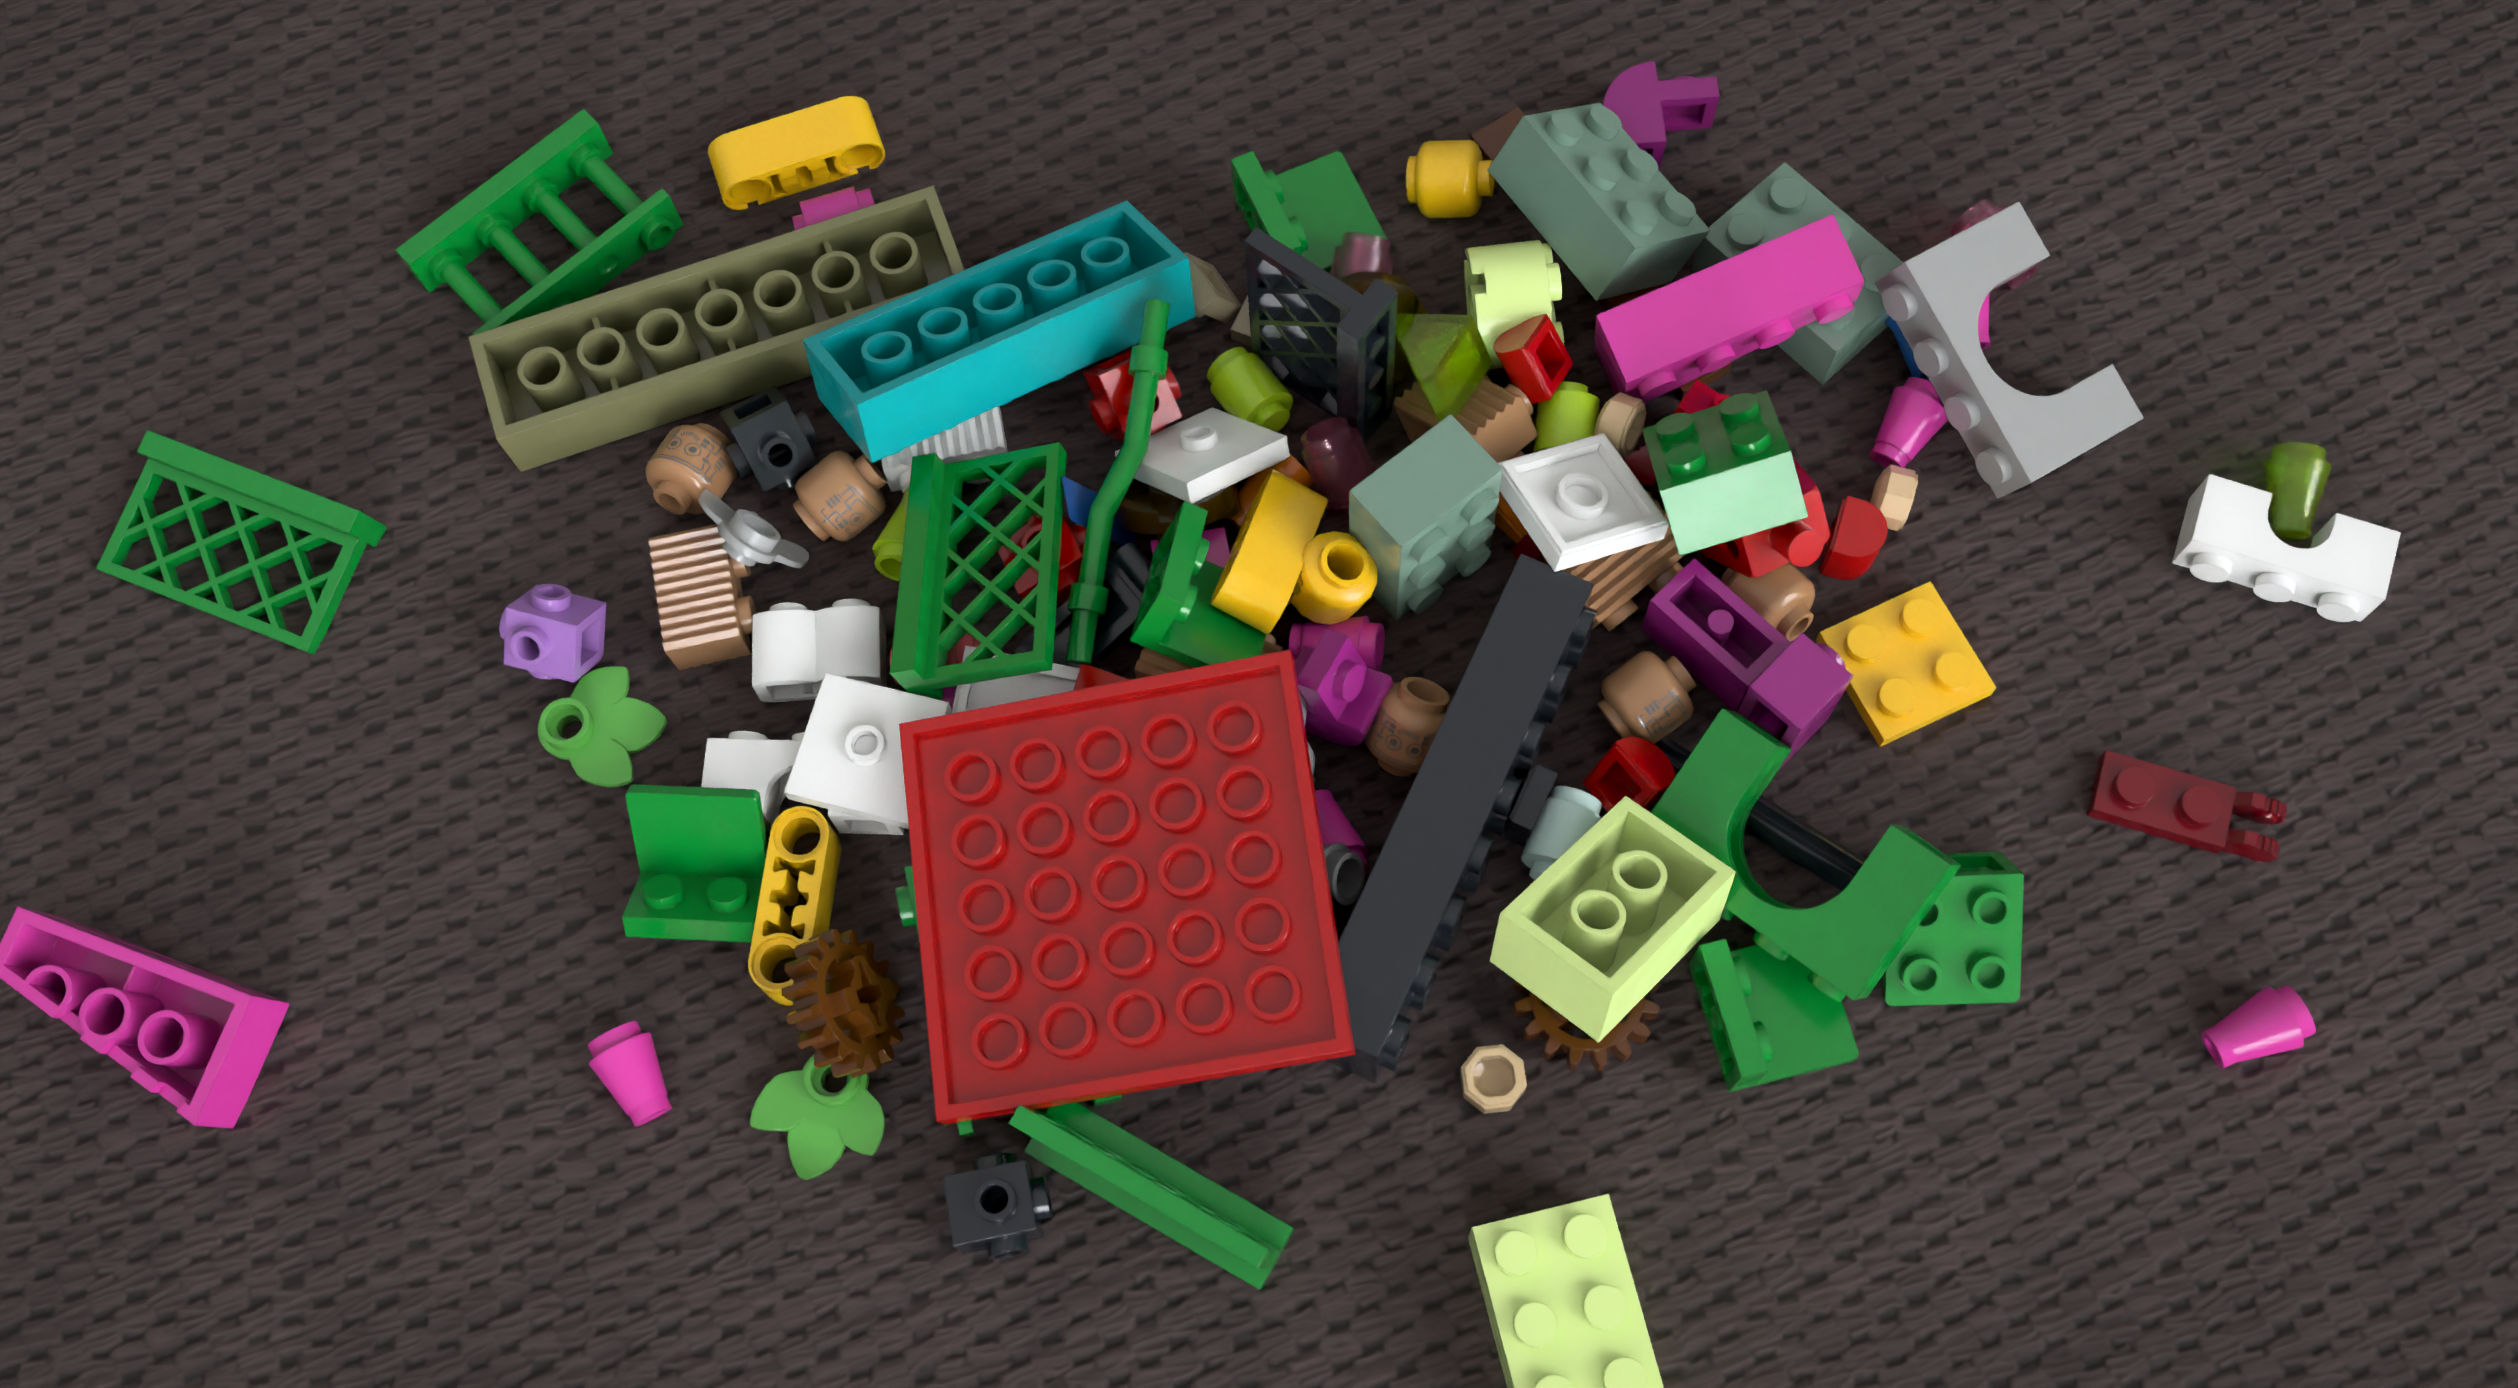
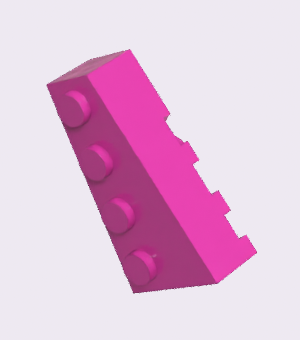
[1594,214,1865,404]
[0,906,290,1129]

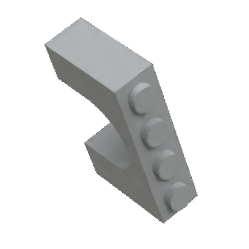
[1874,202,2144,499]

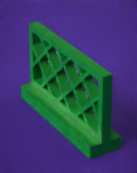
[96,430,387,655]
[890,442,1067,700]
[1008,1102,1295,1290]

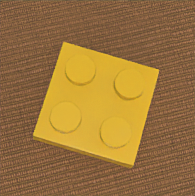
[1816,581,1996,747]

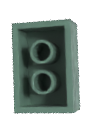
[1488,103,1711,301]
[1691,162,1904,385]
[1349,414,1503,621]

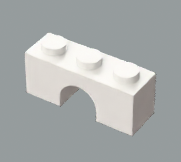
[2172,474,2401,622]
[701,731,904,835]

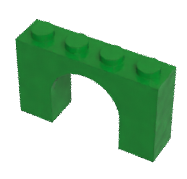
[1651,708,1961,1002]

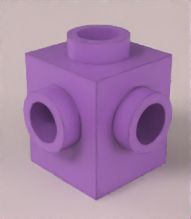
[499,584,606,683]

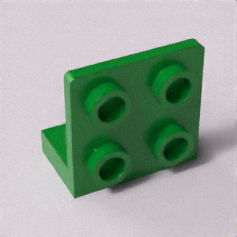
[1231,151,1387,272]
[1130,501,1266,668]
[622,784,768,943]
[1868,852,2024,1006]
[1688,939,1859,1093]

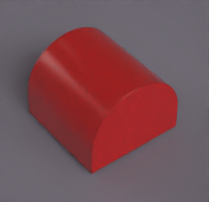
[1493,314,1573,404]
[1819,496,1888,580]
[1582,736,1675,812]

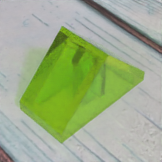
[1396,313,1493,422]

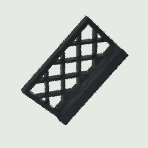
[1244,227,1398,456]

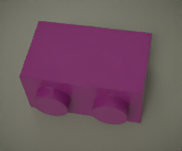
[1641,558,1791,712]
[1737,633,1853,771]

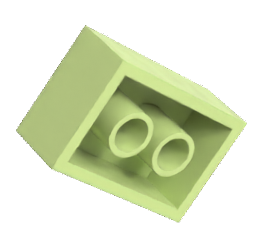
[1490,796,1736,1042]
[1468,1194,1664,1388]

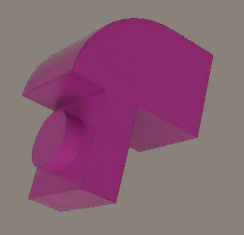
[1603,61,1720,171]
[1295,628,1393,746]

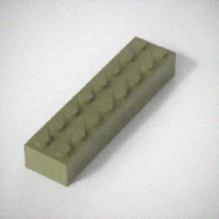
[468,185,964,472]

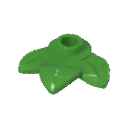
[538,666,667,787]
[750,1055,885,1180]

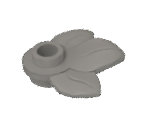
[698,489,809,568]

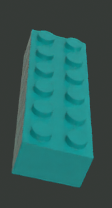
[803,201,1196,463]

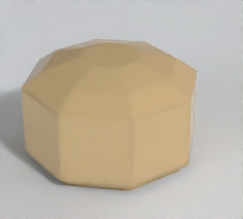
[1594,392,1647,458]
[1870,465,1918,531]
[1460,1044,1527,1114]

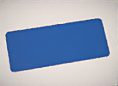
[1062,476,1137,546]

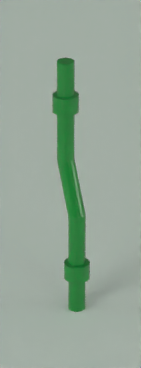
[1065,299,1170,665]

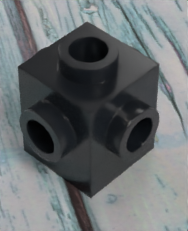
[719,386,819,492]
[943,1153,1053,1259]

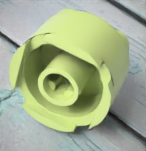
[1464,240,1564,370]

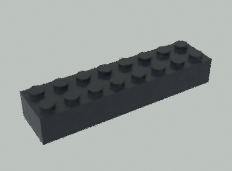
[1325,554,1598,1083]

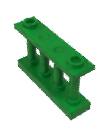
[396,109,684,335]

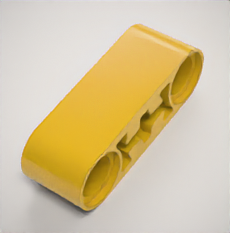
[708,96,885,211]
[1209,469,1328,635]
[748,806,841,1006]

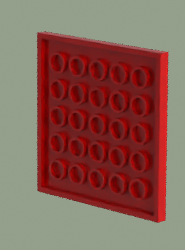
[899,650,1356,1125]

